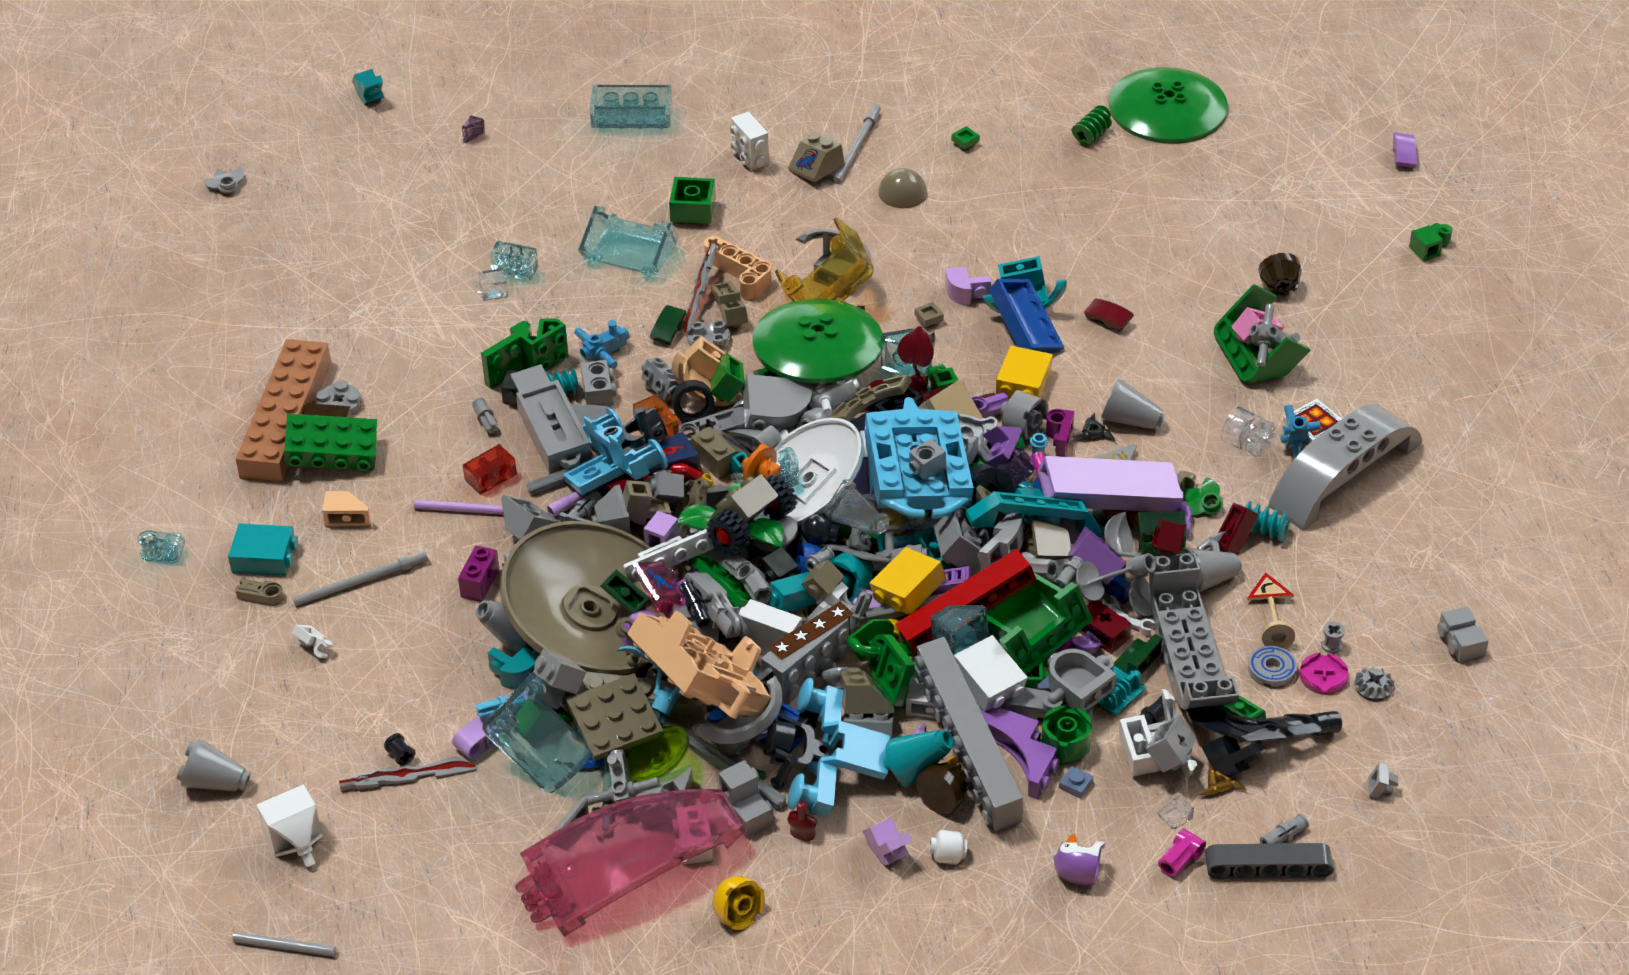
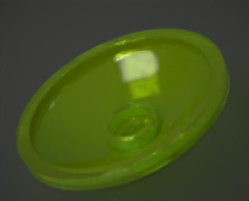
[626,725,689,783]

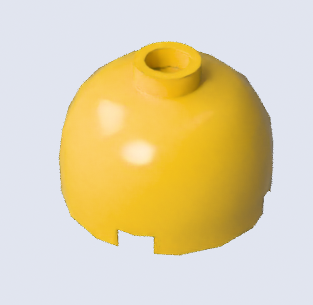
[712,876,765,930]

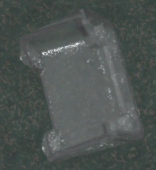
[824,479,932,534]

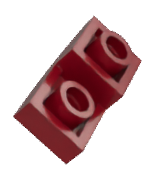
[1084,298,1134,330]

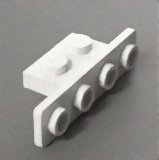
[623,529,713,583]

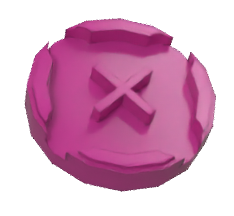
[1299,653,1348,694]

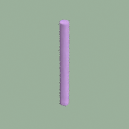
[414,500,504,515]

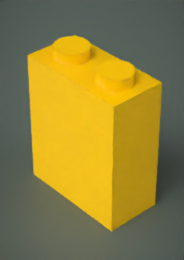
[996,345,1053,398]
[869,547,947,615]

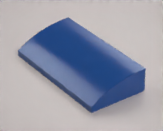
[989,279,1064,354]

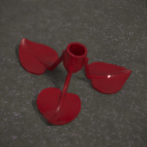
[863,326,944,412]

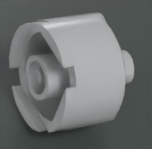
[1000,390,1049,441]

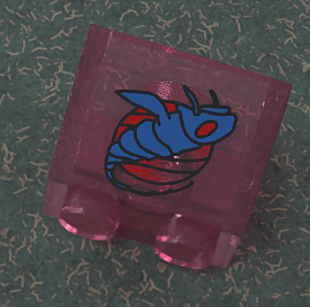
[634,561,686,618]

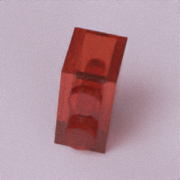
[462,444,517,495]

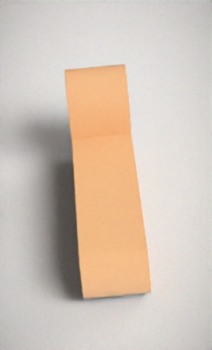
[704,236,772,300]

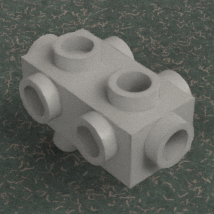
[641,357,679,401]

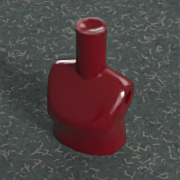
[787,801,817,841]

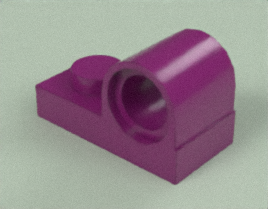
[1046,409,1075,457]

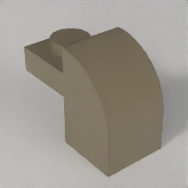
[623,481,671,525]

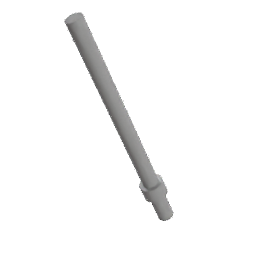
[833,105,881,184]
[292,552,428,606]

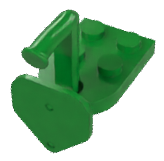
[846,619,917,706]

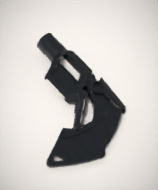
[1186,707,1342,742]

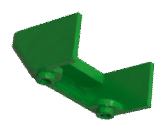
[1214,284,1311,384]

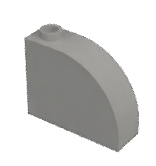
[742,374,812,431]

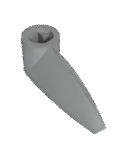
[726,426,781,451]

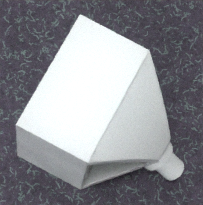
[256,784,323,867]

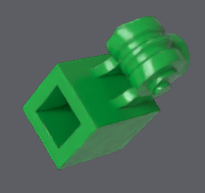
[1409,223,1453,261]
[926,363,958,391]

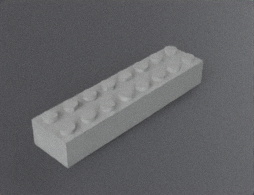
[914,637,1023,832]

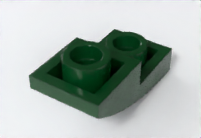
[650,304,687,345]

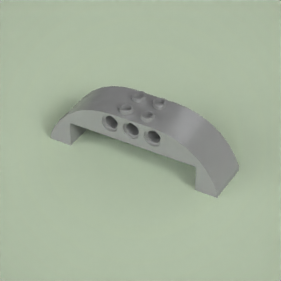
[1268,404,1422,531]

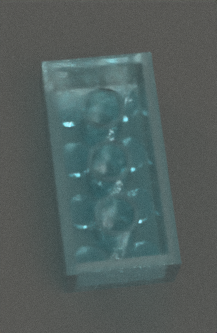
[590,85,673,129]

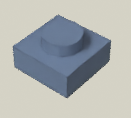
[1059,766,1093,799]

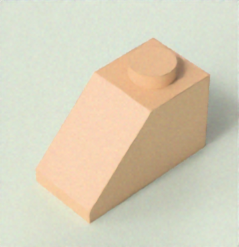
[322,491,371,527]

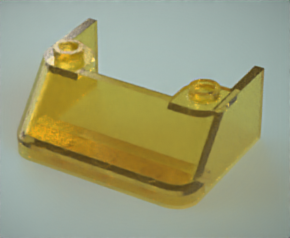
[775,217,874,302]

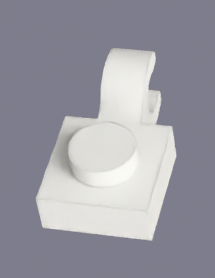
[292,625,333,658]

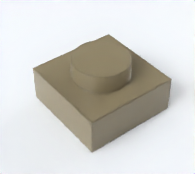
[914,302,944,327]

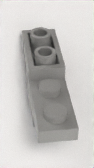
[978,513,1024,570]

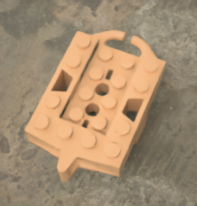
[627,611,771,719]

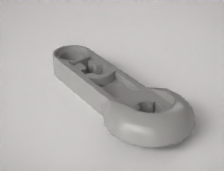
[679,398,745,443]

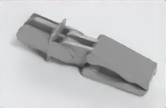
[683,573,748,638]

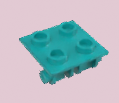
[1098,666,1147,715]

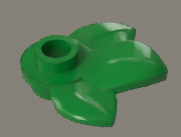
[1183,477,1223,516]

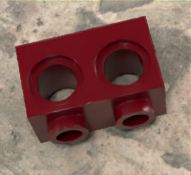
[1151,519,1186,556]

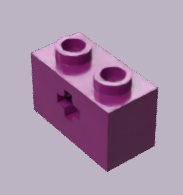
[458,545,500,602]

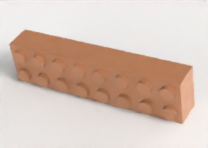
[236,339,331,483]

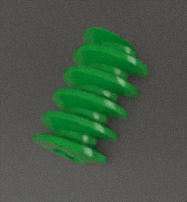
[1071,105,1112,145]

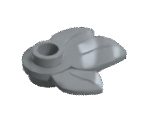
[204,168,244,194]

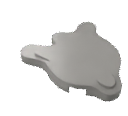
[957,414,998,465]

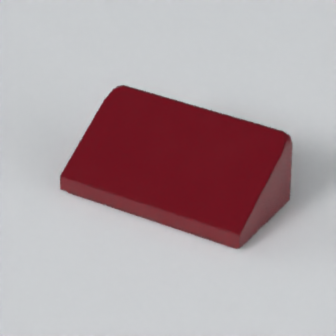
[1218,502,1258,555]

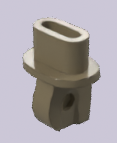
[1177,471,1196,492]

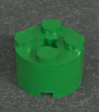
[1041,706,1092,765]

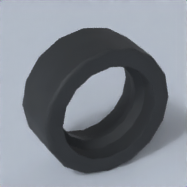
[672,380,715,423]

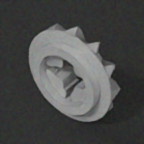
[1354,666,1394,699]

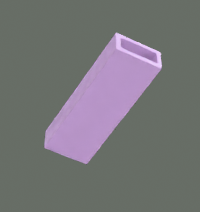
[1038,456,1183,513]

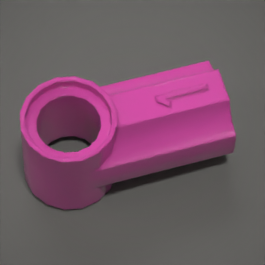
[1158,828,1206,877]

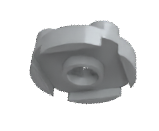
[316,380,361,416]

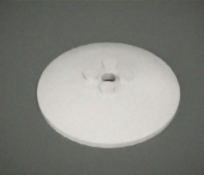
[754,418,864,526]

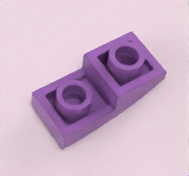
[1393,132,1417,168]

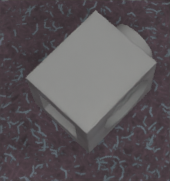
[909,439,946,481]

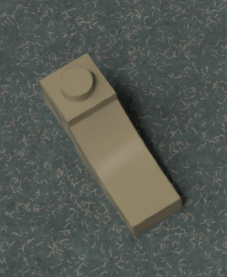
[710,281,748,328]

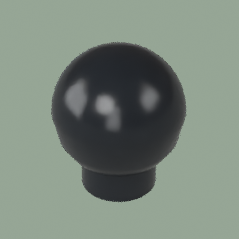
[801,514,840,545]

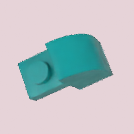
[352,69,384,104]
[487,646,540,689]

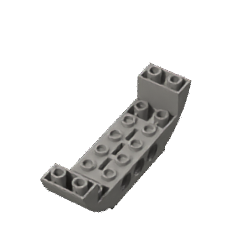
[1149,552,1239,709]

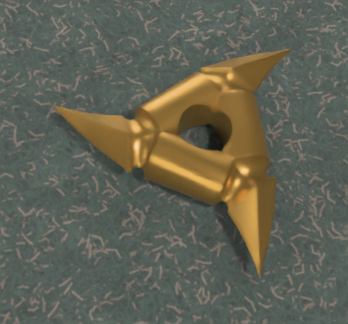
[1199,765,1248,795]

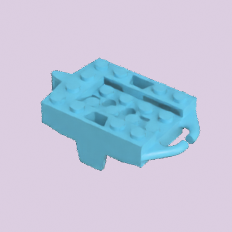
[864,397,973,519]

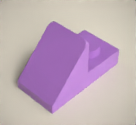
[983,426,1022,467]

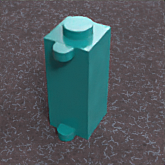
[768,571,817,612]

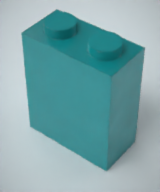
[228,523,298,576]

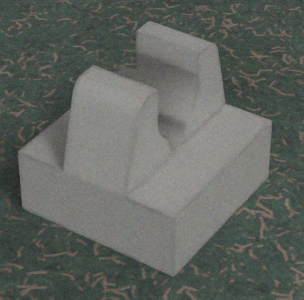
[1368,763,1398,799]

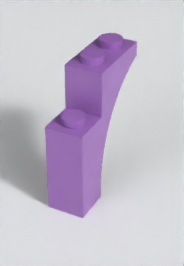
[980,707,1059,799]

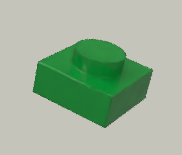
[951,126,980,150]

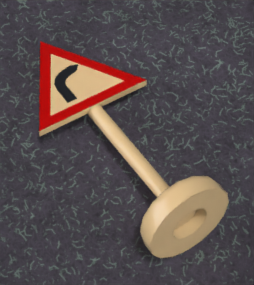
[1247,572,1295,649]

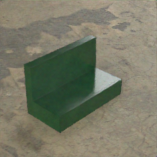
[1114,634,1163,675]

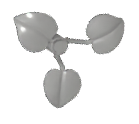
[1076,512,1156,616]

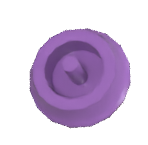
[1071,631,1101,654]

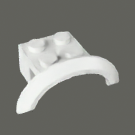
[1119,689,1197,777]

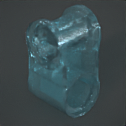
[138,530,186,564]

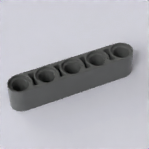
[1205,843,1334,879]

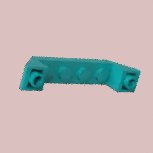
[965,492,1104,538]

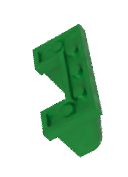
[980,573,1093,675]

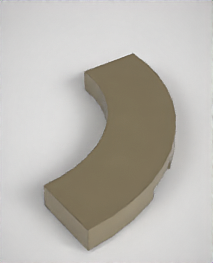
[828,375,912,422]

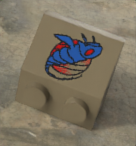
[788,133,845,182]
[691,427,751,480]
[840,668,894,714]

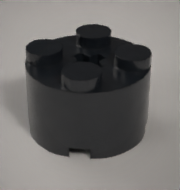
[970,464,1014,506]

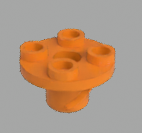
[741,444,784,481]

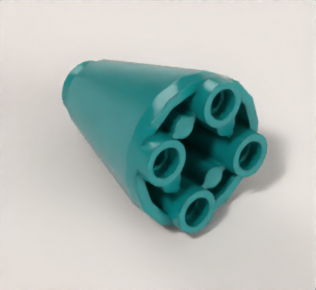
[883,730,954,787]

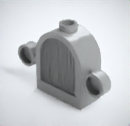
[1042,649,1116,712]

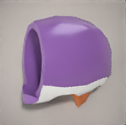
[1053,833,1105,886]

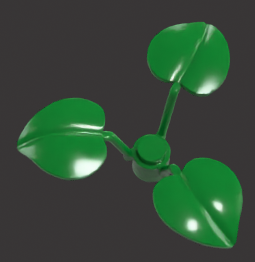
[677,482,784,549]

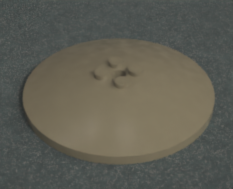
[500,521,679,675]

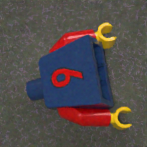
[648,432,713,488]

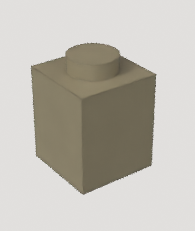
[801,560,844,601]

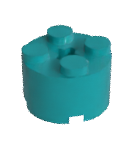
[830,552,873,602]

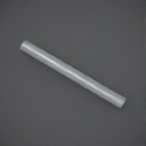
[233,932,336,957]

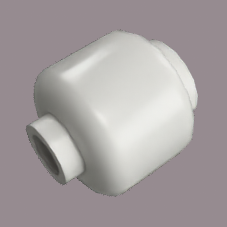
[929,830,967,865]

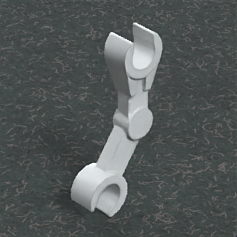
[1102,595,1155,637]

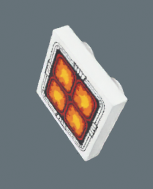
[1283,399,1342,444]

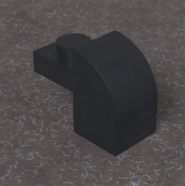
[1202,735,1265,775]

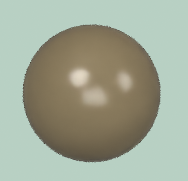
[878,168,927,208]

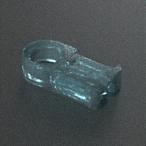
[778,447,800,489]

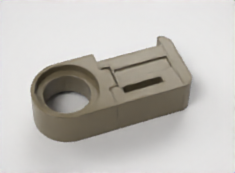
[235,576,284,605]

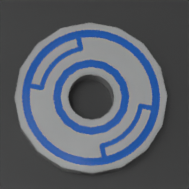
[1248,646,1297,687]

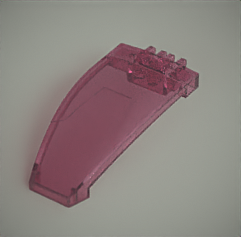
[515,789,746,937]

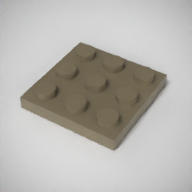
[566,673,663,761]

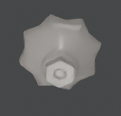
[846,527,872,553]
[821,663,848,689]

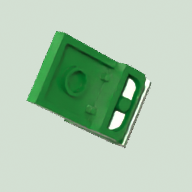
[481,318,569,389]

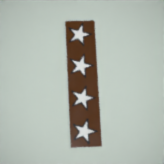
[768,602,854,660]

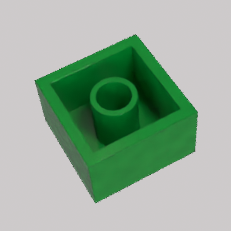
[669,177,716,224]

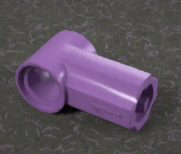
[971,393,1009,418]

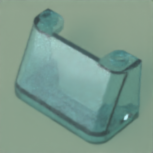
[578,206,678,277]
[482,672,591,793]

